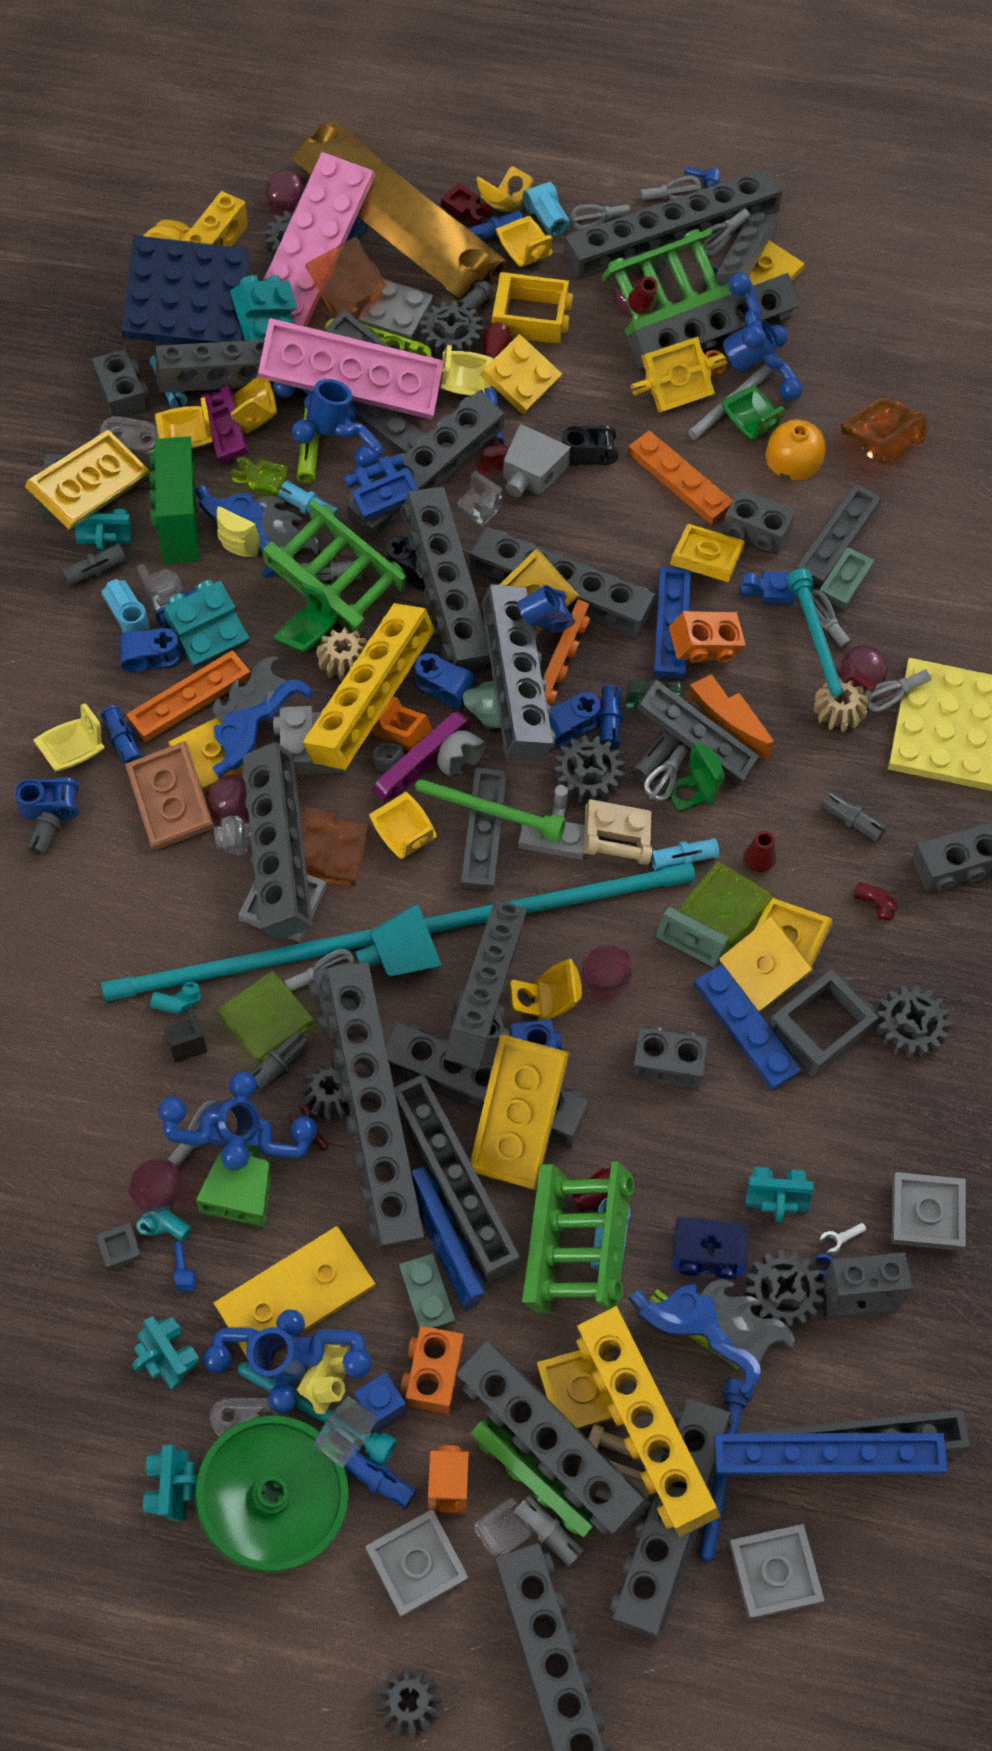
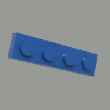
[653,566,691,680]
[694,964,801,1091]
[411,1167,484,1311]

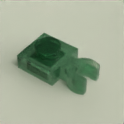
[626,680,682,708]

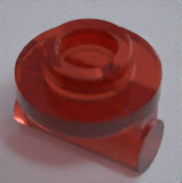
[478,440,508,473]

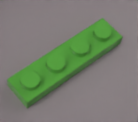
[471,1417,596,1538]

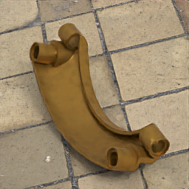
[291,120,508,300]

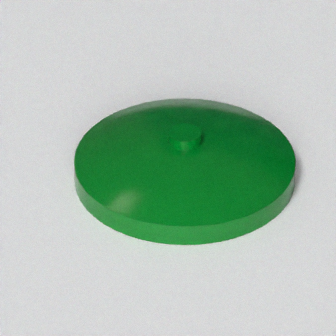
[195,1415,348,1573]

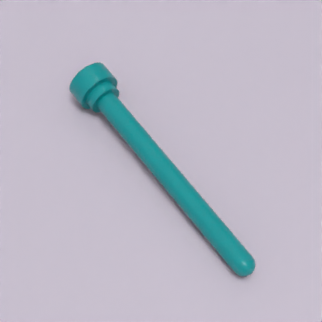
[787,568,842,697]
[238,1362,398,1466]

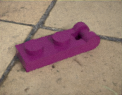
[201,385,249,464]

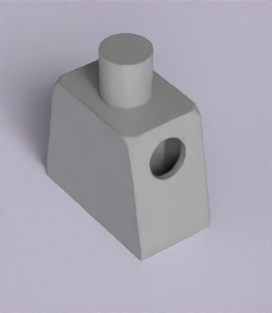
[503,424,571,497]

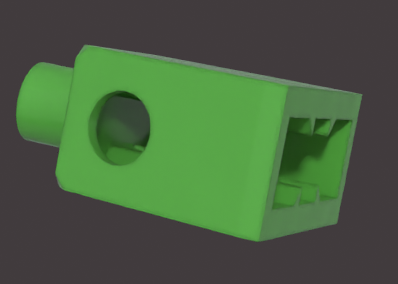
[196,1144,271,1227]

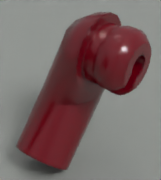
[854,882,898,921]

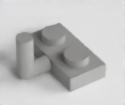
[518,785,585,860]

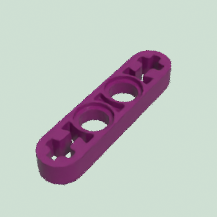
[372,711,472,804]

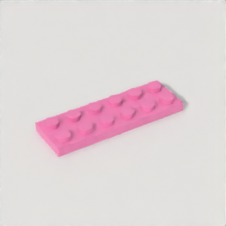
[264,152,375,327]
[257,318,444,420]

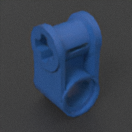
[518,585,575,632]
[119,628,182,673]
[414,653,476,708]
[549,692,600,748]
[14,777,79,820]

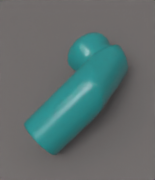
[150,982,201,1014]
[136,1209,192,1242]

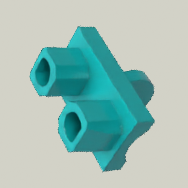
[75,509,132,551]
[745,1166,814,1223]
[132,1316,199,1391]
[143,1444,197,1522]

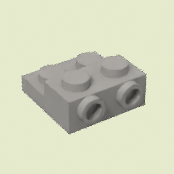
[273,706,347,775]

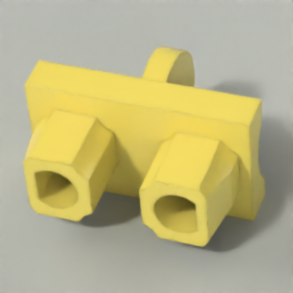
[297,1344,351,1414]

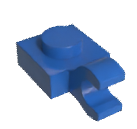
[740,571,795,605]

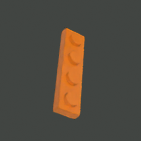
[627,430,733,525]
[544,599,591,707]
[126,650,251,743]

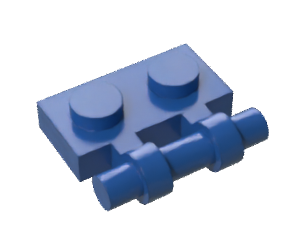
[343,454,419,522]

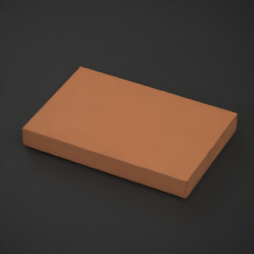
[125,741,215,851]

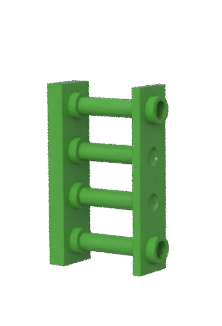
[601,229,733,336]
[263,499,406,635]
[522,1162,634,1314]

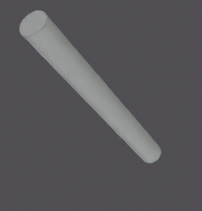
[688,364,773,440]

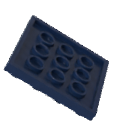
[122,235,250,344]

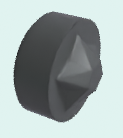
[372,742,405,772]

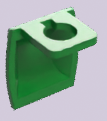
[721,384,785,441]
[273,583,339,654]
[665,743,725,812]

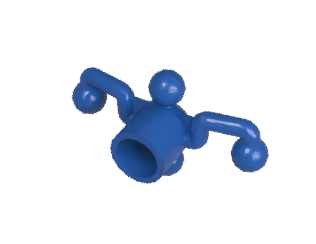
[723,272,803,401]
[272,379,383,468]
[158,1071,318,1171]
[203,1309,372,1414]

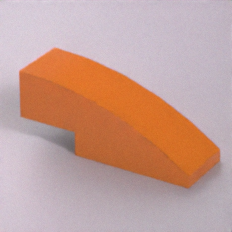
[687,674,774,760]
[370,696,433,752]

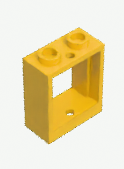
[492,272,573,344]

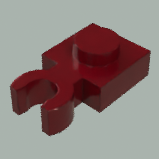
[441,183,492,226]

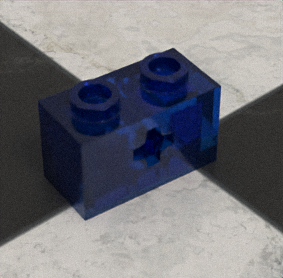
[671,1217,749,1280]

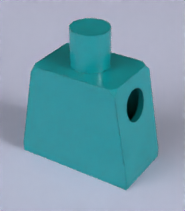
[355,904,441,977]

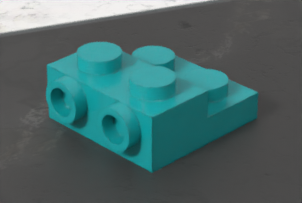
[230,275,297,341]
[163,580,250,669]

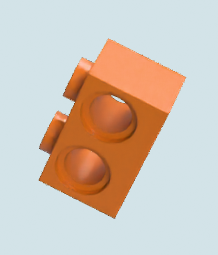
[669,611,746,663]
[400,1326,464,1415]
[428,1445,469,1514]

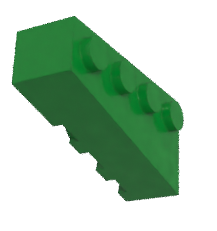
[149,436,200,564]

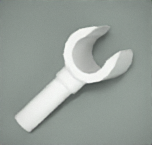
[820,1223,866,1256]

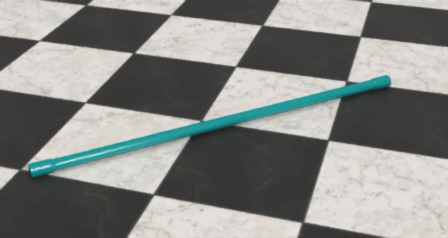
[101,862,695,1002]

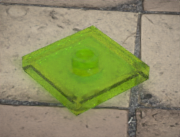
[678,861,772,947]
[217,970,314,1063]

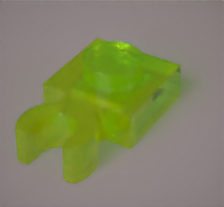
[231,457,289,497]

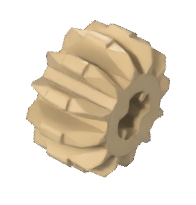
[316,627,367,682]
[813,677,868,733]

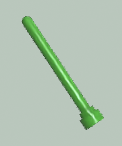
[415,779,566,843]

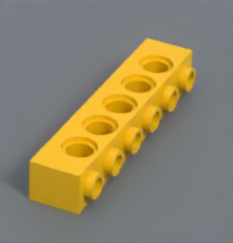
[181,191,248,247]
[303,603,435,770]
[576,1306,721,1538]

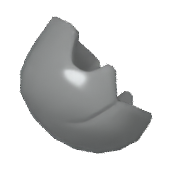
[437,730,486,777]

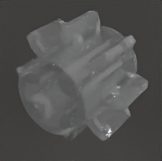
[214,816,252,856]

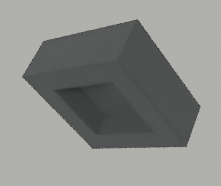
[96,1222,142,1271]

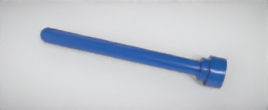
[699,1378,754,1562]

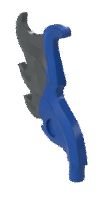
[195,485,320,579]
[212,656,313,778]
[628,1280,794,1396]

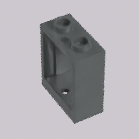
[769,969,879,1078]
[821,1252,912,1320]

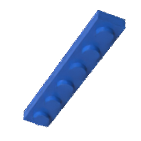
[714,1433,947,1476]

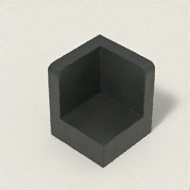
[163,1007,208,1063]

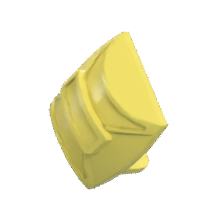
[440,345,493,396]
[216,506,260,557]
[33,703,105,772]

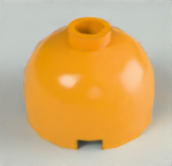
[765,419,826,481]

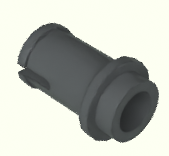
[457,281,494,311]
[26,812,61,856]

